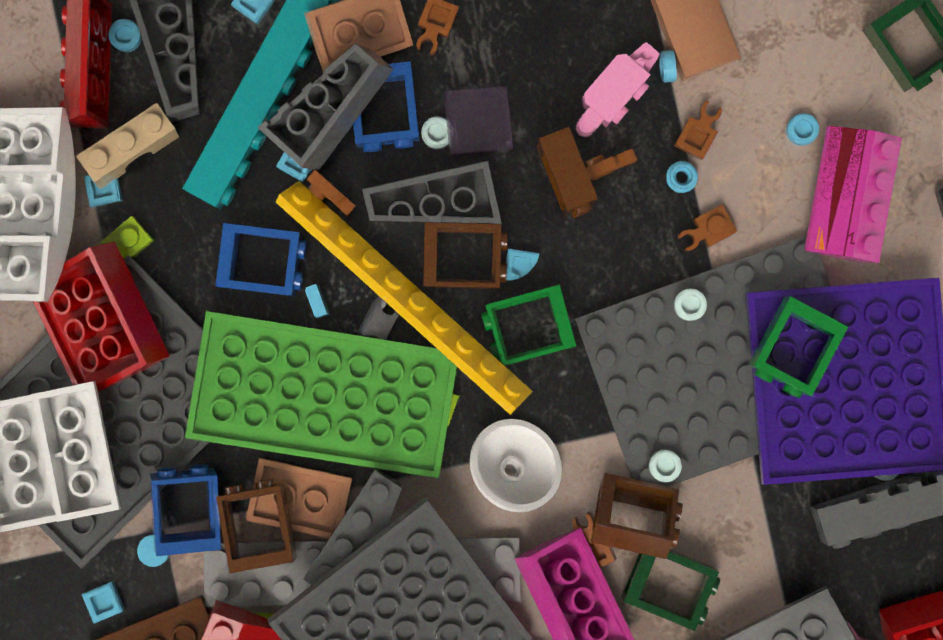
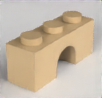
[76,103,179,189]

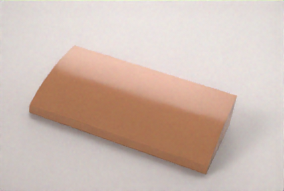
[651,0,741,81]

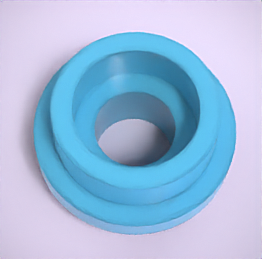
[666,161,698,193]

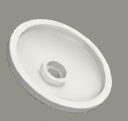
[470,419,562,512]

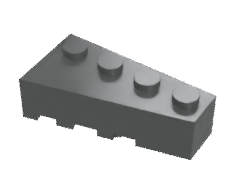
[130,0,200,122]
[257,44,394,171]
[362,161,502,224]
[303,468,403,585]
[810,471,943,549]

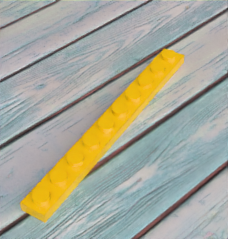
[276,181,532,415]

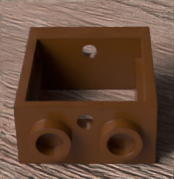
[536,127,598,219]
[423,222,507,289]
[591,473,683,559]
[216,479,297,573]

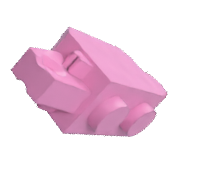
[575,42,660,138]

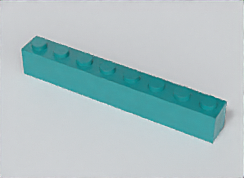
[182,0,341,210]

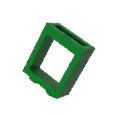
[481,285,576,366]
[748,296,848,399]

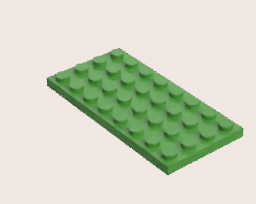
[185,311,457,478]

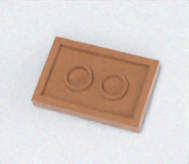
[304,0,413,74]
[246,458,353,538]

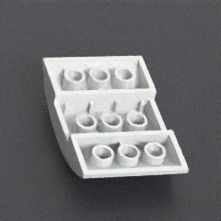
[0,107,76,302]
[0,381,121,532]

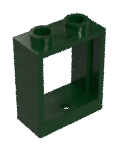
[862,0,943,92]
[621,549,721,631]

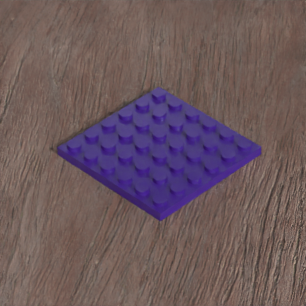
[746,278,943,485]

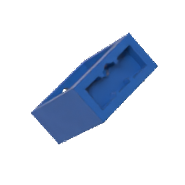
[353,61,420,152]
[216,223,307,297]
[150,464,221,556]

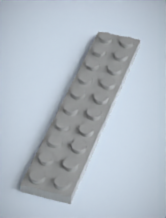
[204,536,521,607]

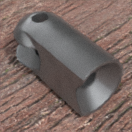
[357,294,400,340]

